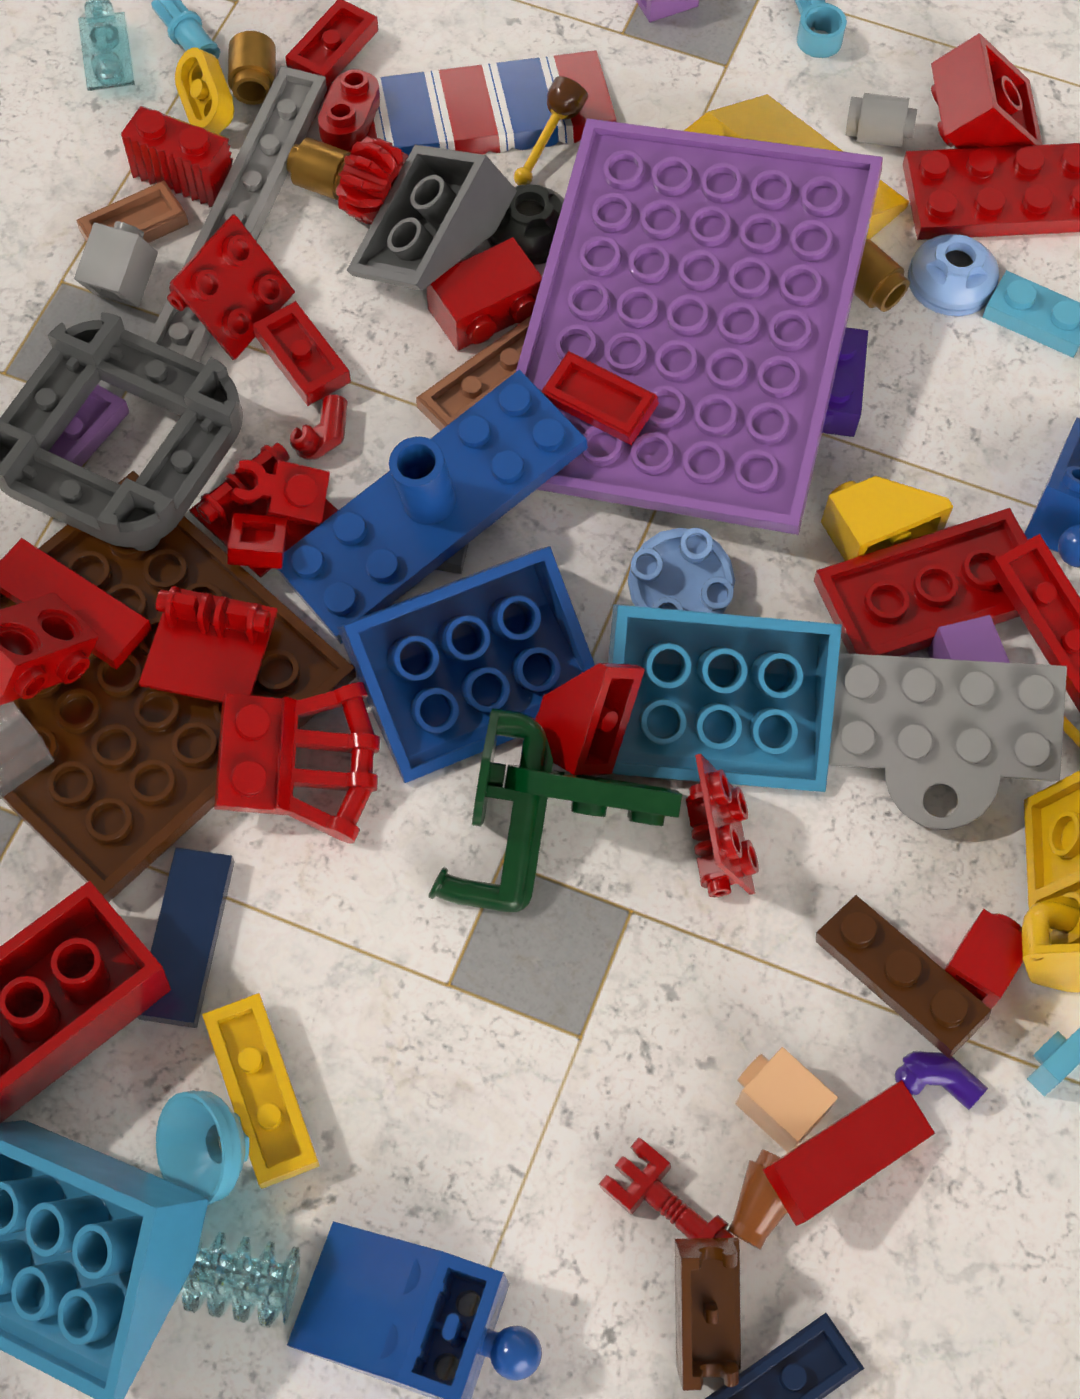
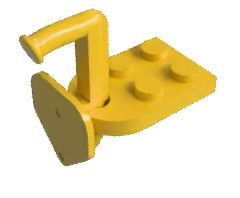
[1022,770,1080,992]

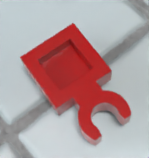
[230,460,330,527]

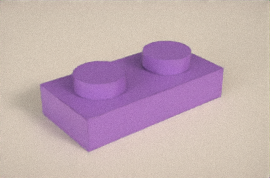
[49,384,129,467]

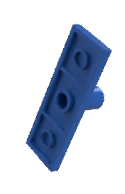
[276,369,588,644]

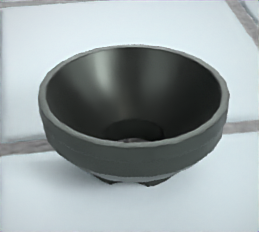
[487,184,564,265]

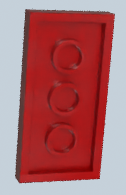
[902,143,1080,240]
[813,508,1027,657]

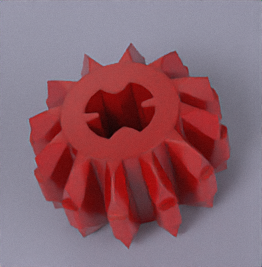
[336,136,408,225]

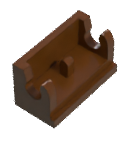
[675,1238,741,1391]

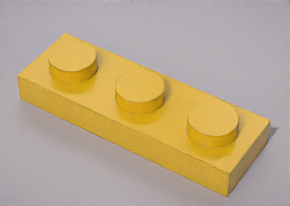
[202,993,320,1189]

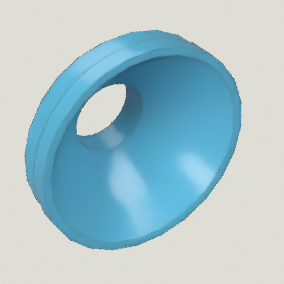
[156,1090,249,1205]

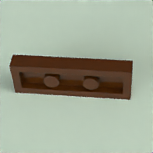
[816,895,991,1059]

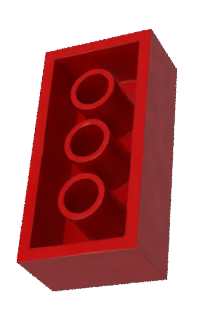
[0,880,171,1123]

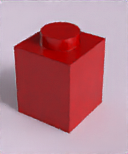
[944,908,1023,1009]

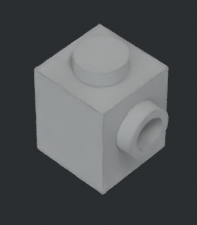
[74,221,158,308]

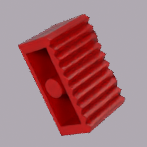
[121,106,233,208]

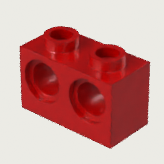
[0,592,99,706]

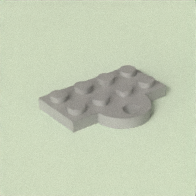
[829,653,1067,830]

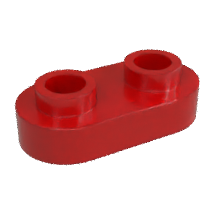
[318,69,380,150]

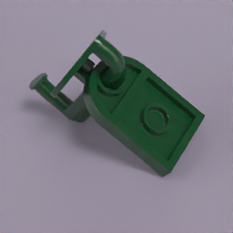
[428,708,683,912]

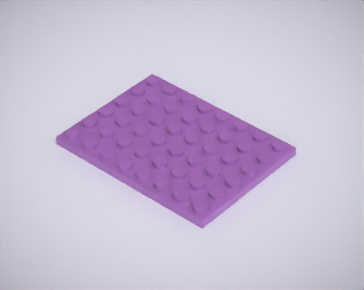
[516,118,883,535]

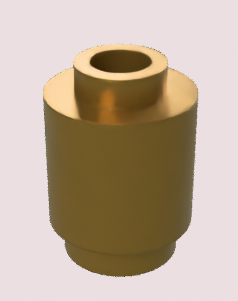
[228,31,276,105]
[287,137,351,200]
[854,239,910,312]

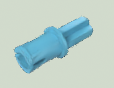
[151,0,220,59]

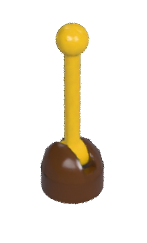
[514,76,588,185]

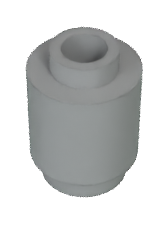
[846,93,917,147]

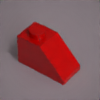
[535,663,645,775]

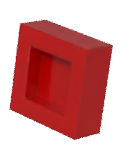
[227,513,288,569]

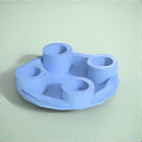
[628,528,735,614]

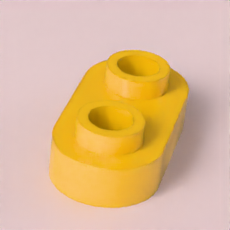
[175,47,234,134]

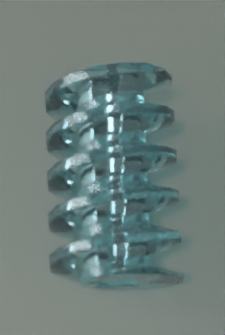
[173,1231,300,1328]

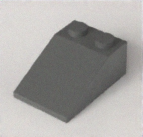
[347,144,517,291]

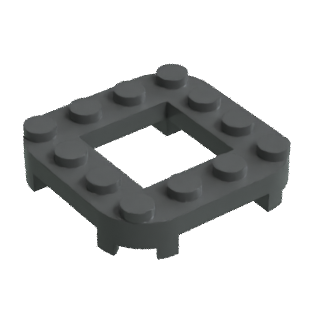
[0,312,243,551]

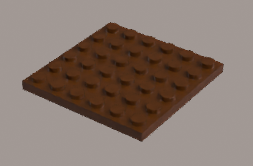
[0,471,357,902]

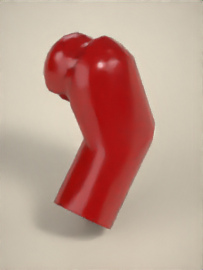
[290,395,348,460]

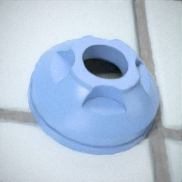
[908,234,999,316]

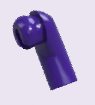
[895,1051,988,1110]

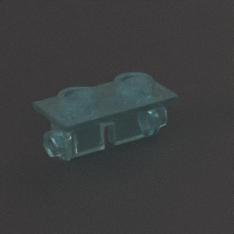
[78,0,135,91]

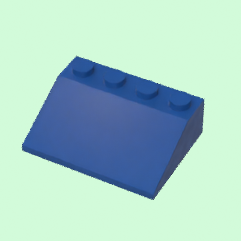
[337,546,595,783]

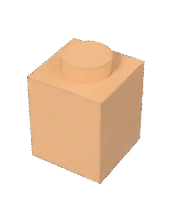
[735,1047,838,1153]

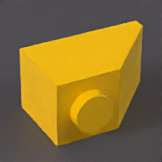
[821,476,953,561]

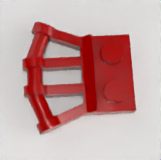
[214,682,380,844]

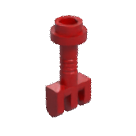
[598,1137,734,1238]

